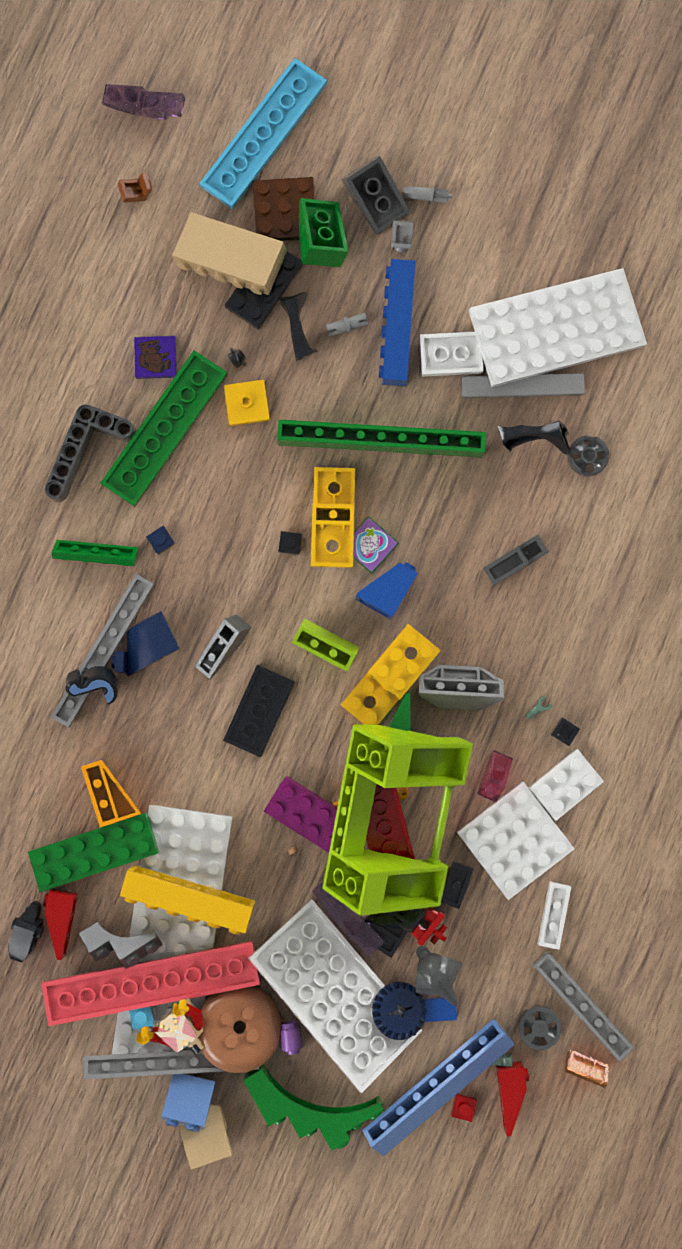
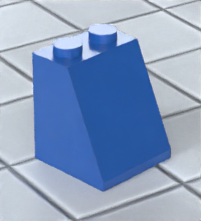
[355,562,418,620]

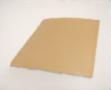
[178,1103,233,1170]

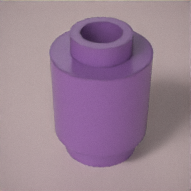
[280,1021,303,1055]

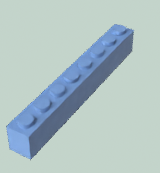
[362,1019,515,1156]

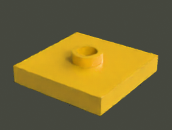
[224,380,270,427]

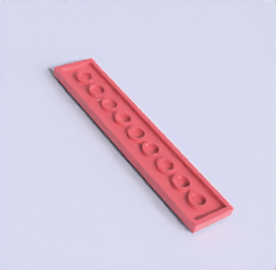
[41,940,260,1026]

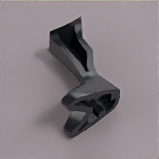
[279,292,317,362]
[498,421,571,455]

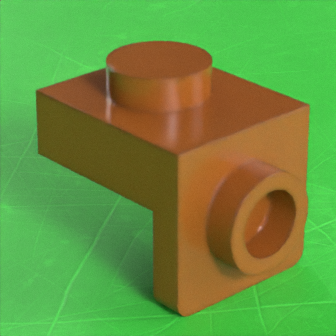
[118,173,152,203]

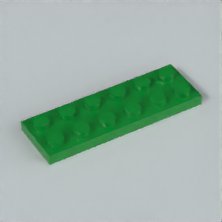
[28,813,159,892]

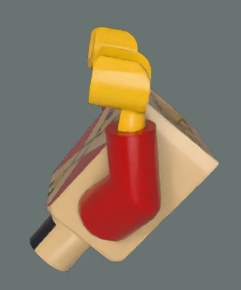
[137,998,204,1055]

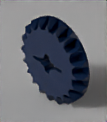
[372,982,427,1040]

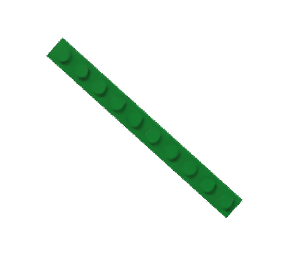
[277,419,486,458]

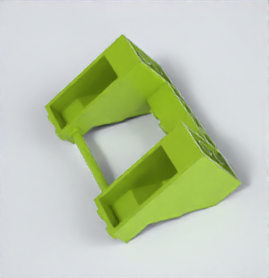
[322,724,473,916]

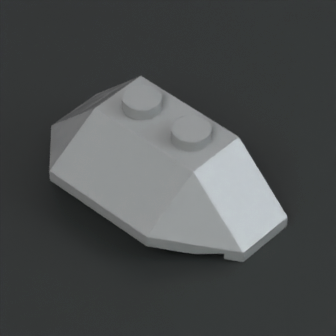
[419,665,504,711]

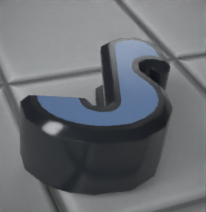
[66,666,118,705]

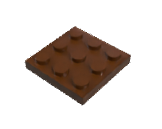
[253,177,314,241]

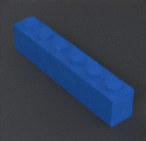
[379,259,415,386]

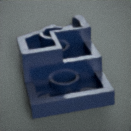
[126,611,180,677]

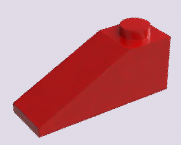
[43,889,79,960]
[496,1061,529,1137]

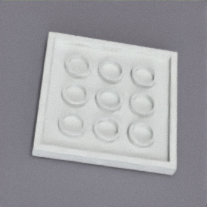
[456,781,574,900]

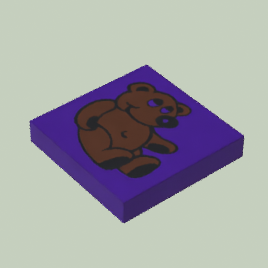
[134,336,177,379]

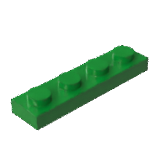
[51,540,139,566]

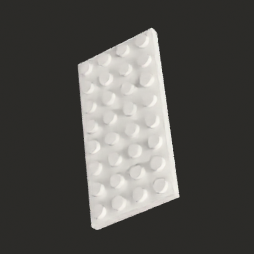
[468,268,647,387]
[248,900,422,1093]

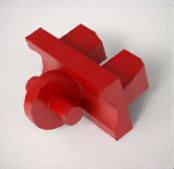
[412,907,447,946]

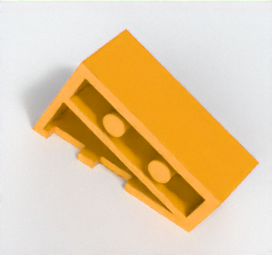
[81,760,141,828]

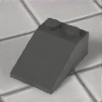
[341,156,410,234]

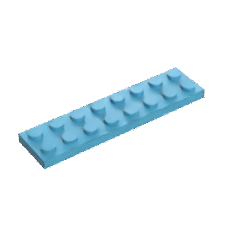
[199,58,327,210]

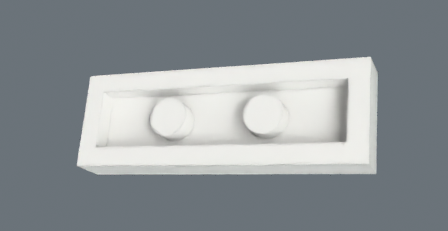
[537,881,571,950]

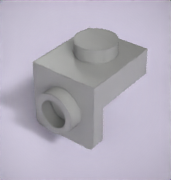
[391,220,414,252]

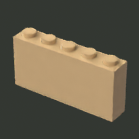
[172,212,287,295]

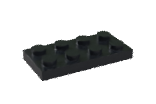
[224,251,303,330]

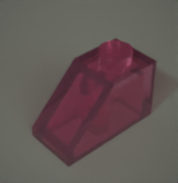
[477,750,513,802]

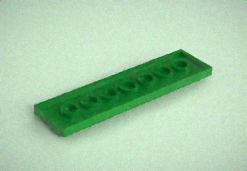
[100,350,228,507]

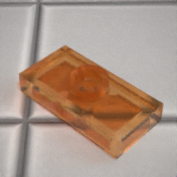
[565,1050,609,1088]

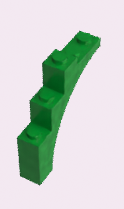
[243,1064,383,1151]

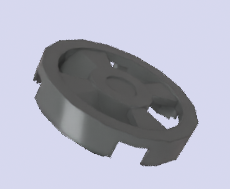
[567,435,609,477]
[518,1005,561,1050]

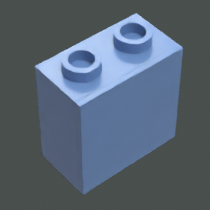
[162,1074,215,1132]

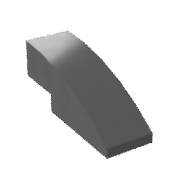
[483,535,549,585]

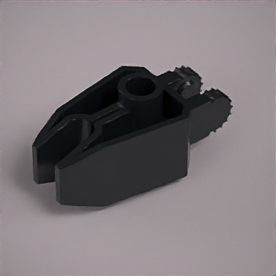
[8,901,44,962]

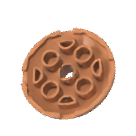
[198,986,281,1073]

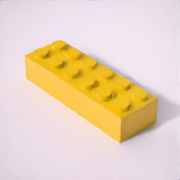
[120,865,256,935]

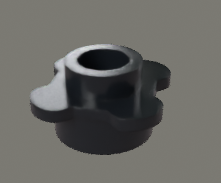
[228,347,247,368]

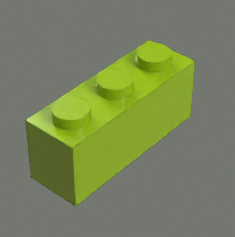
[291,618,359,672]

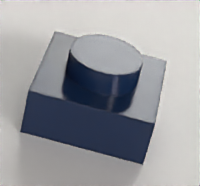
[146,526,175,555]
[112,651,127,673]

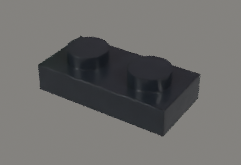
[441,861,473,909]

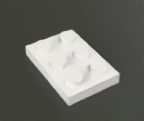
[419,332,483,377]
[528,749,604,821]

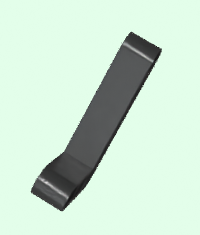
[45,404,136,502]

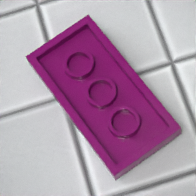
[263,776,337,853]

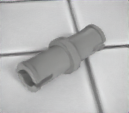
[326,312,368,337]

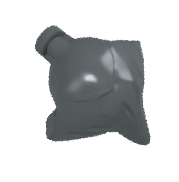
[416,946,462,1006]

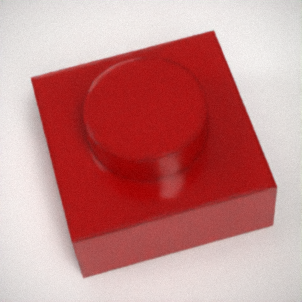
[451,1093,477,1122]

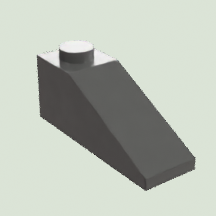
[195,615,252,679]

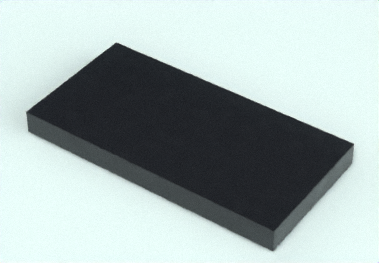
[223,665,295,758]

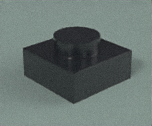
[278,531,302,555]
[550,717,580,746]

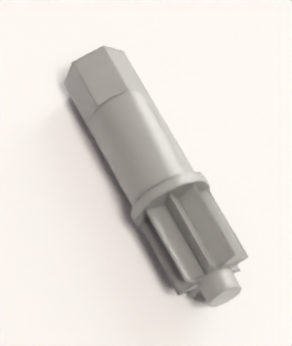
[403,186,452,203]

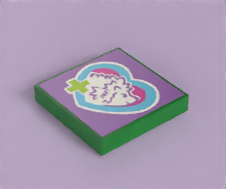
[353,516,399,574]

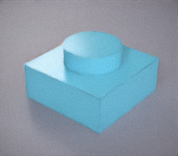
[129,1006,155,1030]

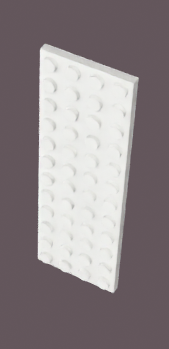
[112,805,233,1054]

